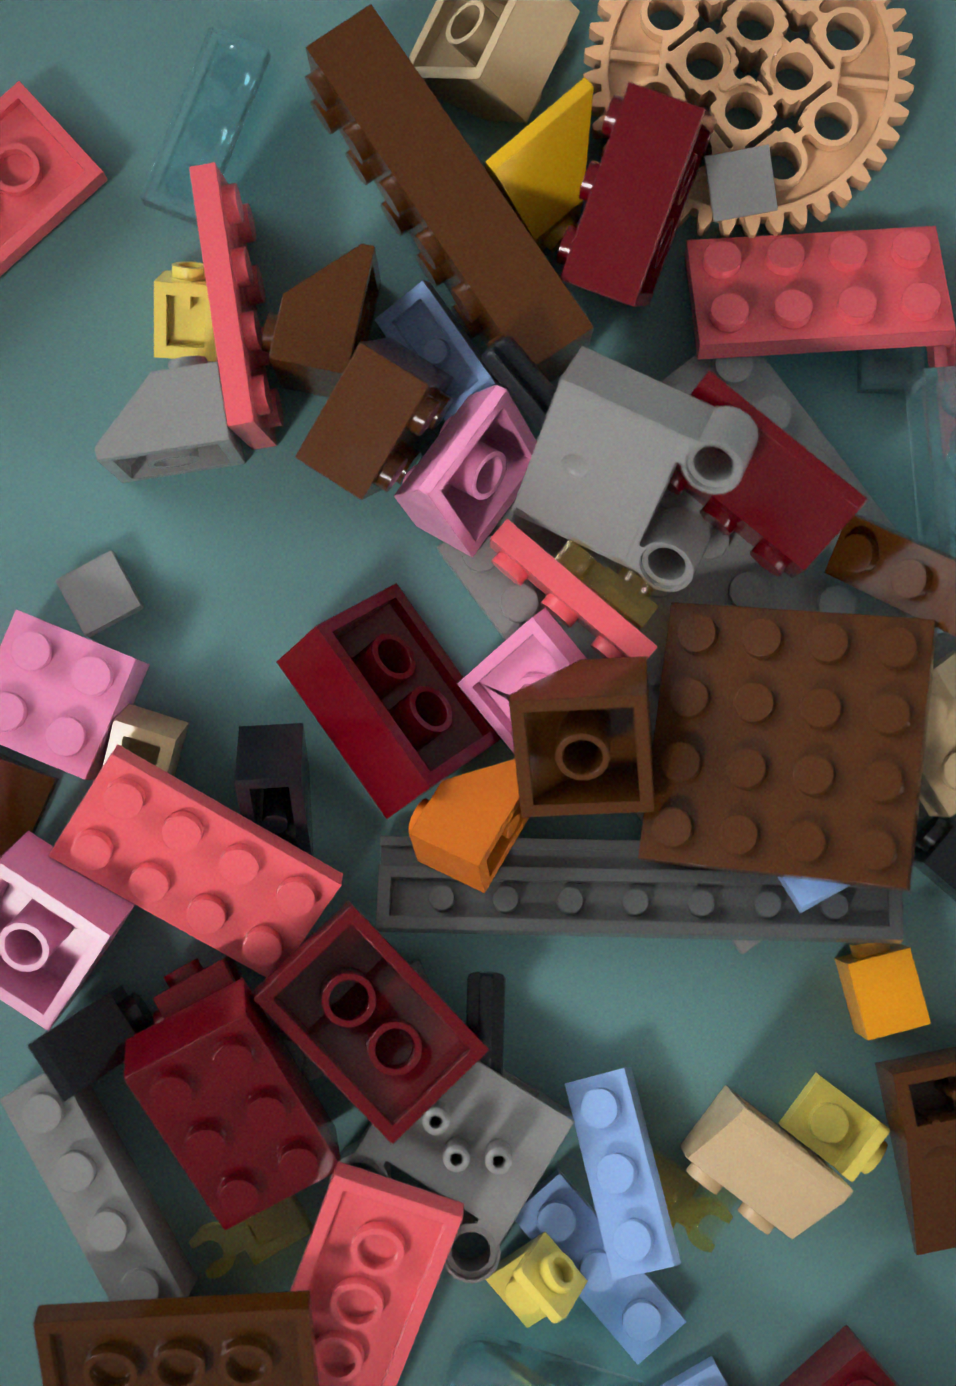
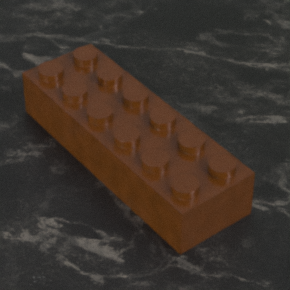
[305,4,594,388]

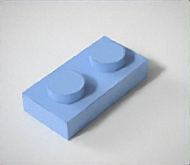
[374,280,501,420]

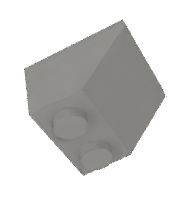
[95,356,245,483]

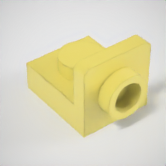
[154,262,218,362]
[778,1072,890,1182]
[485,1232,588,1328]

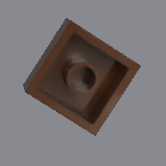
[295,337,454,500]

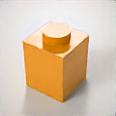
[834,943,931,1041]

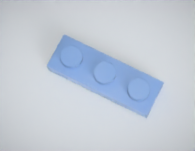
[565,1067,681,1280]
[515,1168,686,1365]

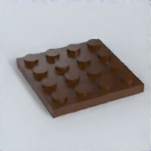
[638,602,938,892]
[33,1290,319,1386]

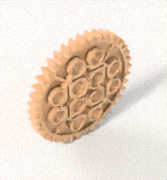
[583,0,915,238]

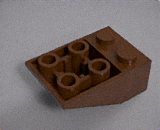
[875,1046,956,1255]

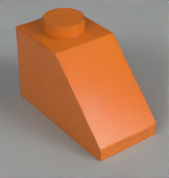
[408,759,530,893]

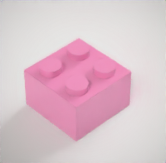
[0,609,150,780]
[0,830,135,1031]

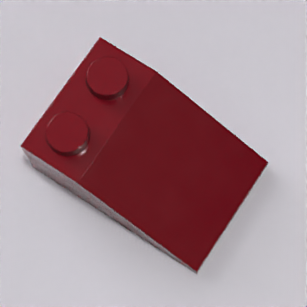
[253,900,489,1145]

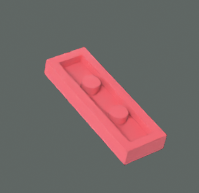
[490,518,658,659]

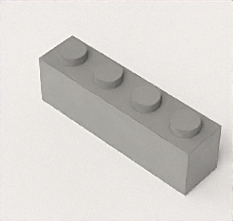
[0,1073,198,1301]

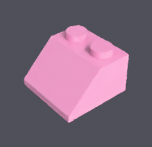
[394,385,537,558]

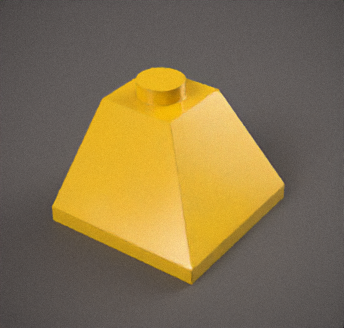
[485,77,594,253]

